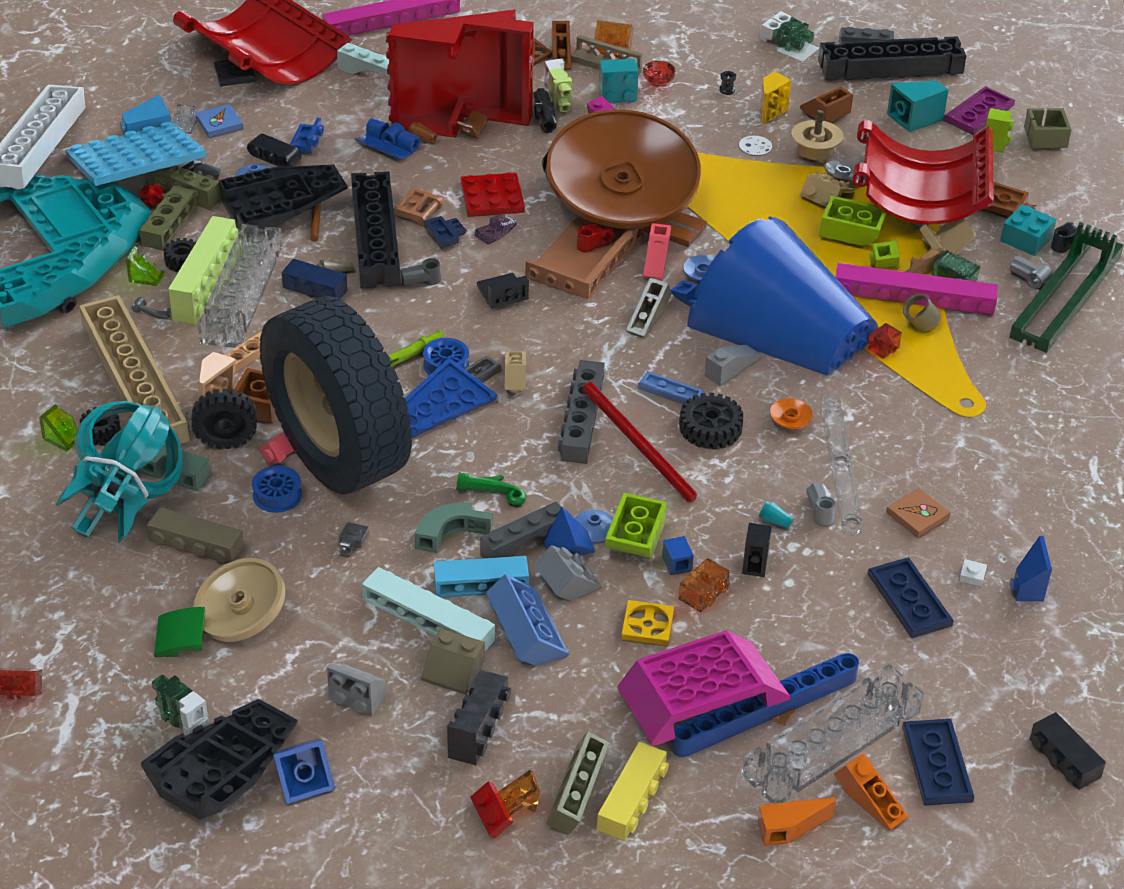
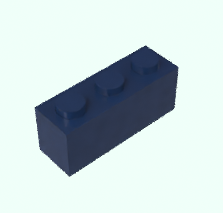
[281,259,348,300]

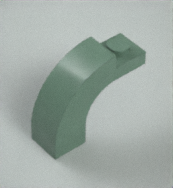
[415,502,493,553]

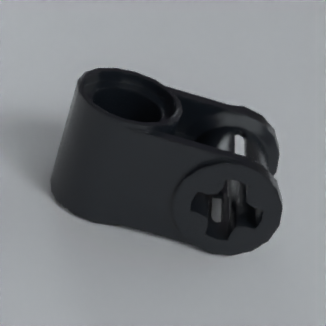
[1051,221,1085,253]

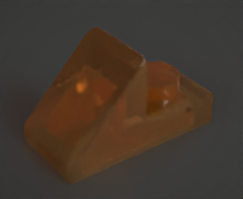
[498,770,540,816]

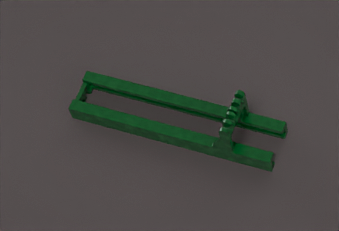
[1009,221,1124,353]

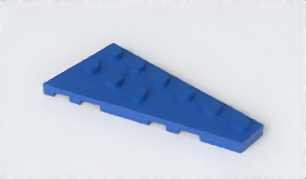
[405,358,498,437]

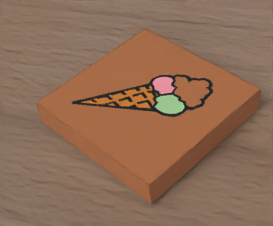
[886,488,950,537]

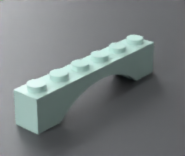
[337,43,390,77]

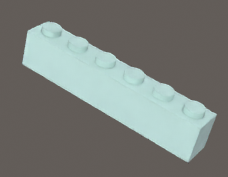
[362,567,495,651]

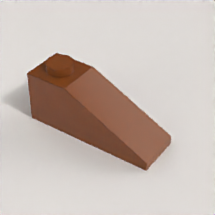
[551,21,571,70]

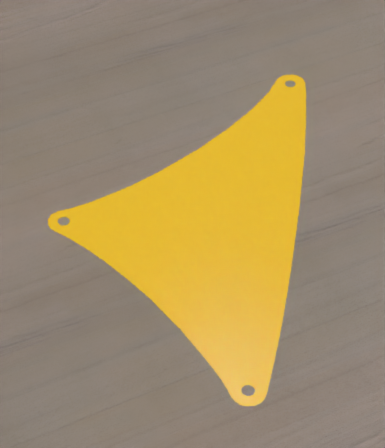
[688,153,986,417]

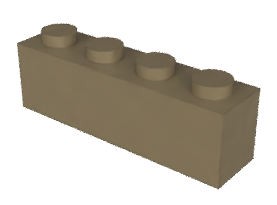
[147,507,244,563]

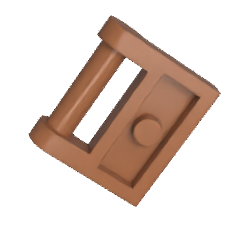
[395,188,444,226]

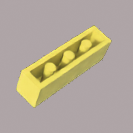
[597,742,669,841]

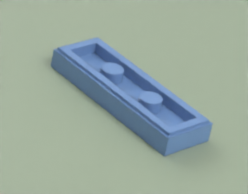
[638,371,705,404]

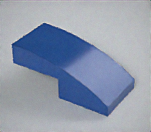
[671,280,699,307]

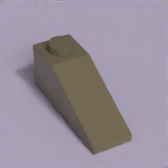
[626,278,672,338]

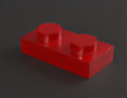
[470,781,513,838]

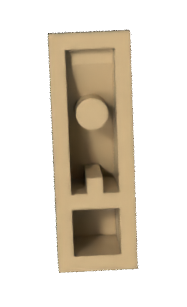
[505,351,526,393]

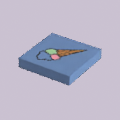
[195,104,243,137]

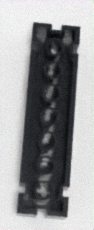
[818,36,967,81]
[351,171,401,288]

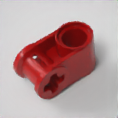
[576,222,614,252]

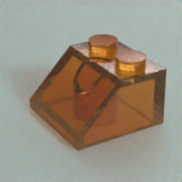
[594,20,634,59]

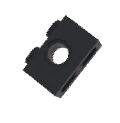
[742,523,772,577]

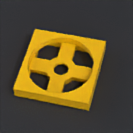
[621,600,674,646]

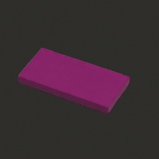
[943,86,1015,135]

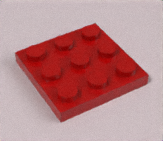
[460,172,525,217]

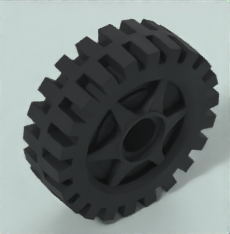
[191,389,257,449]
[679,393,743,449]

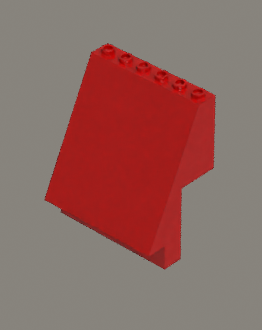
[386,9,534,138]

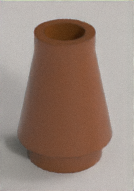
[409,122,437,144]

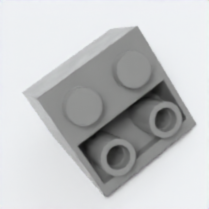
[534,545,601,601]
[327,663,386,716]

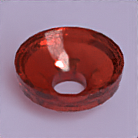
[643,61,676,87]

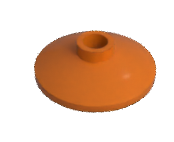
[770,398,813,429]

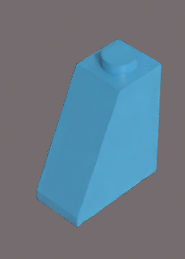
[120,95,171,133]

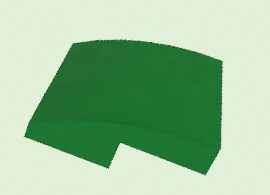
[154,607,206,657]

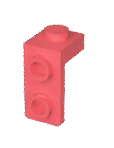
[258,431,295,466]

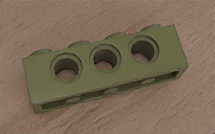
[146,165,221,211]
[139,186,197,251]
[546,731,610,836]

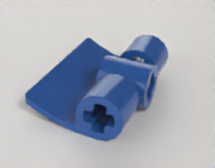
[355,117,421,159]

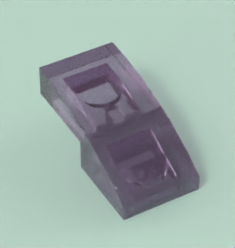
[474,213,517,244]

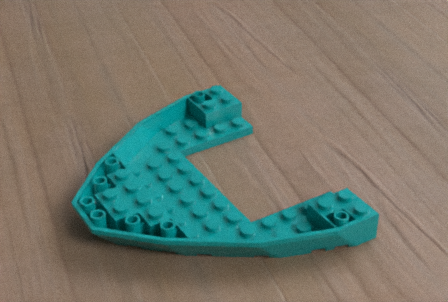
[0,175,152,328]

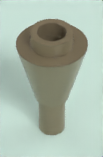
[317,259,354,273]

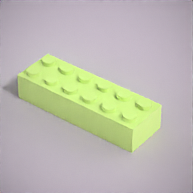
[168,216,240,325]

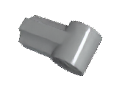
[1009,255,1052,289]
[806,482,836,526]

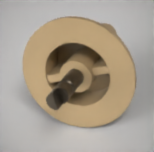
[791,110,844,163]

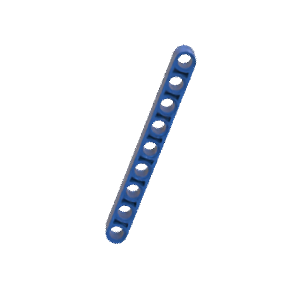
[671,653,859,757]

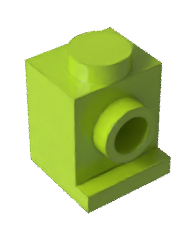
[869,241,900,268]

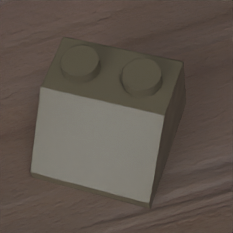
[421,628,485,695]

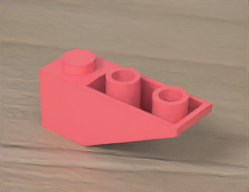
[643,223,671,281]

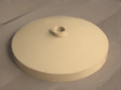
[194,558,285,642]

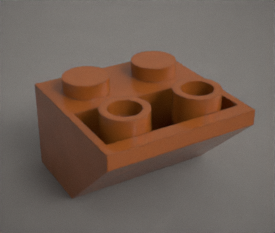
[800,86,853,123]

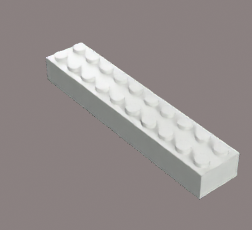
[0,85,86,189]

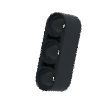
[247,133,302,167]

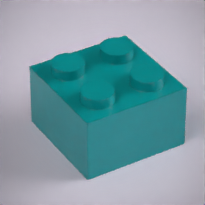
[598,59,639,103]
[1000,204,1057,256]

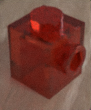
[868,323,902,359]

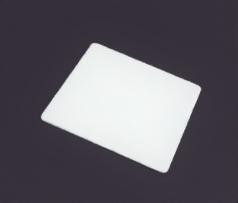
[777,37,819,61]

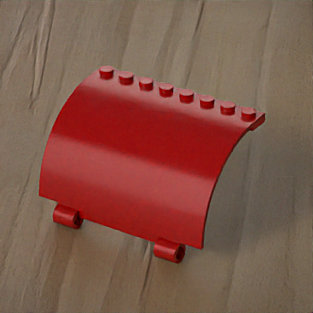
[173,0,352,85]
[852,120,993,225]

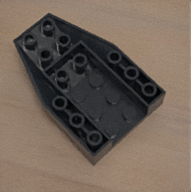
[218,164,348,243]

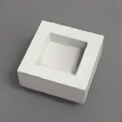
[959,559,987,587]

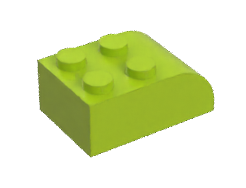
[819,195,887,245]
[605,492,667,559]

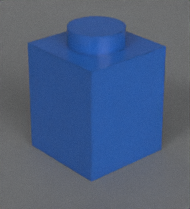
[662,536,694,575]

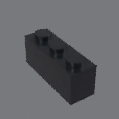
[1029,712,1106,790]

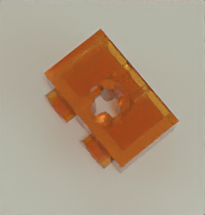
[678,558,730,612]

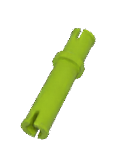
[388,330,445,367]

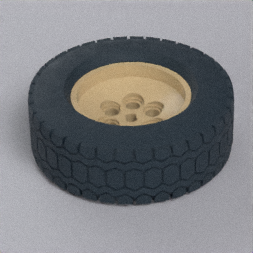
[260,296,412,494]

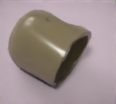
[903,294,941,332]

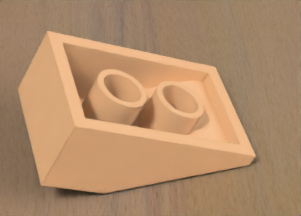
[198,352,236,401]

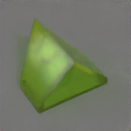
[126,246,165,286]
[39,404,78,451]

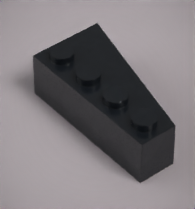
[447,670,511,765]

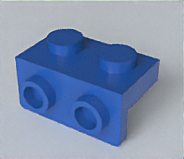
[290,117,324,154]

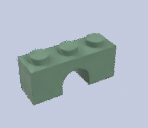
[139,444,211,492]

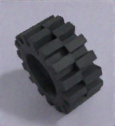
[163,238,196,272]
[79,407,121,446]

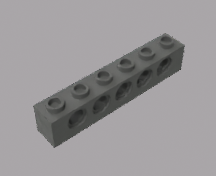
[558,360,605,464]

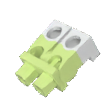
[544,59,572,112]

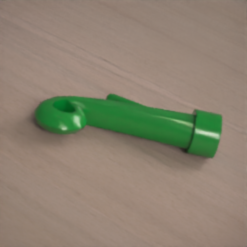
[456,472,527,506]

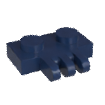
[424,216,467,249]

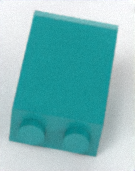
[887,81,949,132]

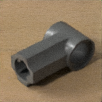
[400,258,441,286]

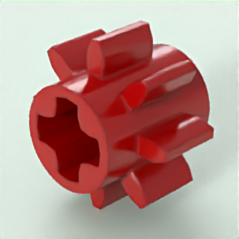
[140,183,165,208]

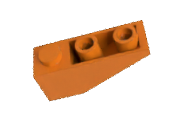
[834,753,909,831]
[757,797,836,846]

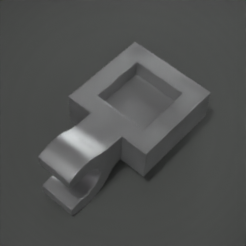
[339,522,369,557]

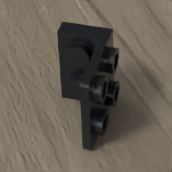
[477,273,529,309]

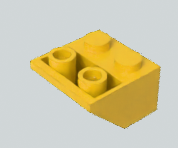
[760,71,791,124]

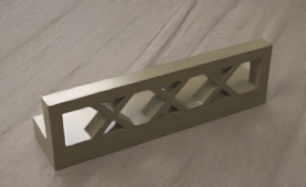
[571,35,643,74]

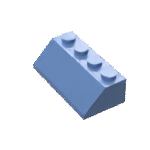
[486,574,569,666]

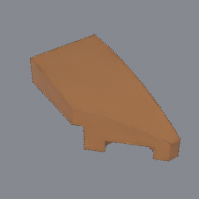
[905,249,939,274]

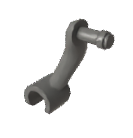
[132,297,171,319]

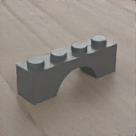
[480,501,561,558]

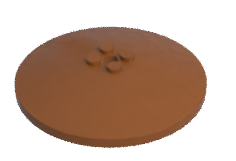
[546,109,701,229]

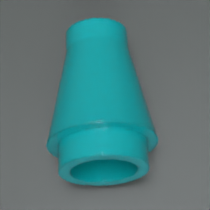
[759,501,794,529]

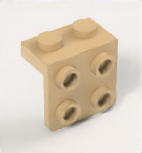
[800,172,855,207]
[920,218,976,262]

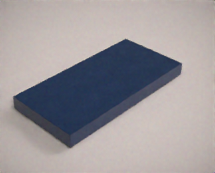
[867,557,954,638]
[902,718,974,806]

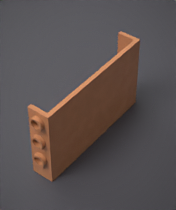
[525,216,644,300]

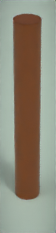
[310,203,321,241]

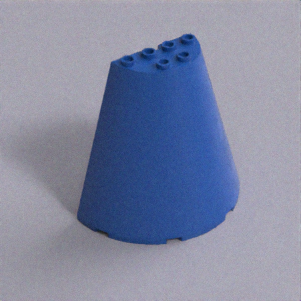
[687,217,880,375]

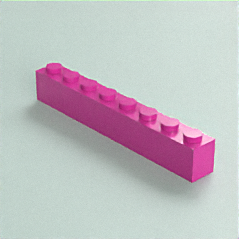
[322,0,460,36]
[835,263,998,315]

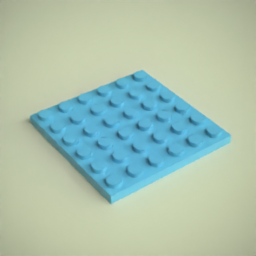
[65,122,207,186]

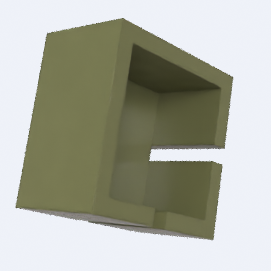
[1024,108,1072,149]

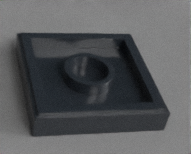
[213,60,256,87]

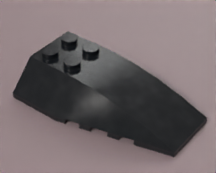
[141,699,298,820]

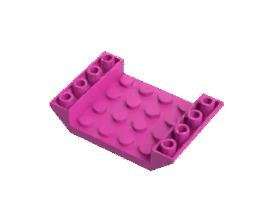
[617,630,790,746]

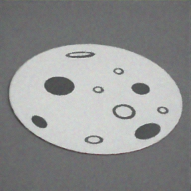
[739,136,772,155]

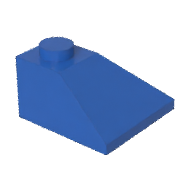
[1010,536,1052,601]
[273,738,335,804]

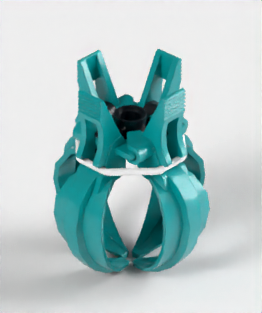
[56,401,183,543]

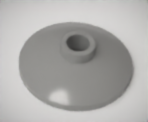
[824,160,855,181]

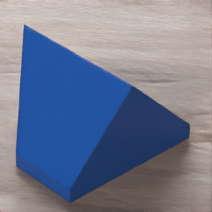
[544,506,595,556]

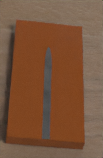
[643,212,707,247]

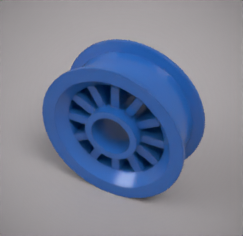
[423,338,469,375]
[252,466,302,513]

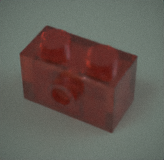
[0,668,42,699]

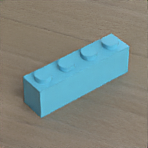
[434,556,529,598]

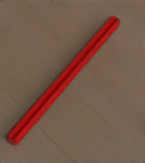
[583,381,698,503]

